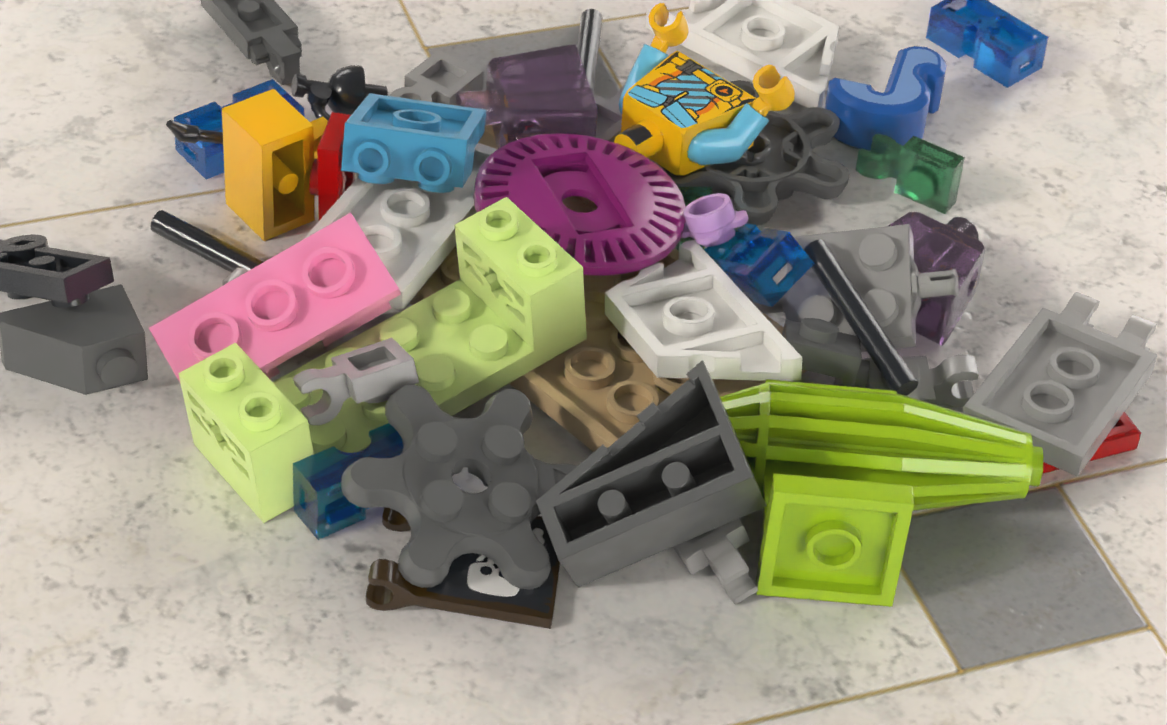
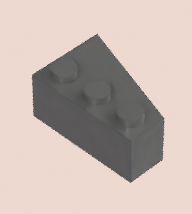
[536,360,767,588]

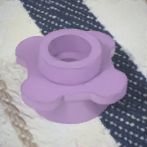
[681,193,749,247]

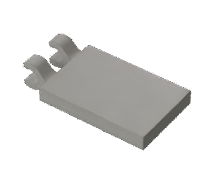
[963,292,1157,477]

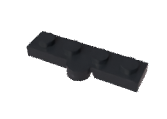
[0,234,114,308]

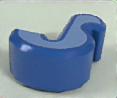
[825,46,947,153]

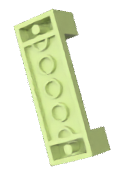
[178,197,587,523]

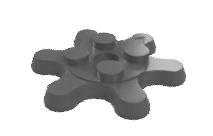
[657,80,850,226]
[340,385,577,590]

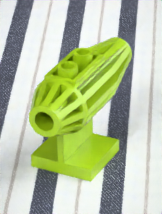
[721,379,1044,607]

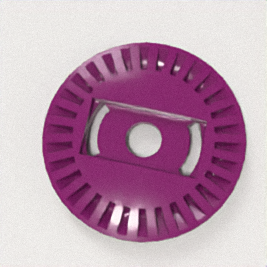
[473,133,686,276]

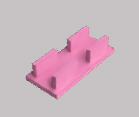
[149,213,401,382]

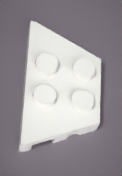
[645,0,839,108]
[605,239,802,381]

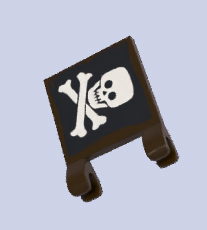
[365,507,560,629]

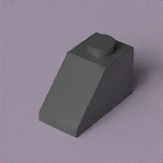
[0,284,148,395]

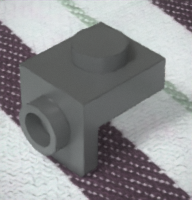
[782,318,870,388]

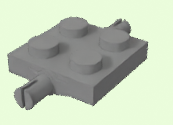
[746,224,959,352]

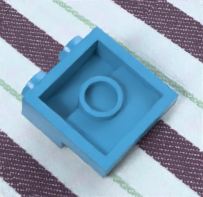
[341,93,487,193]

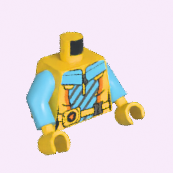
[614,3,795,176]

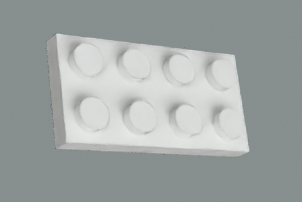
[303,143,497,311]

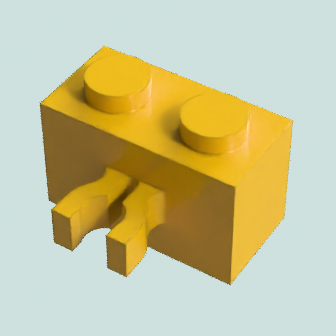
[222,89,328,241]

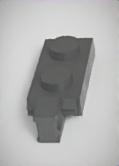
[201,0,302,85]

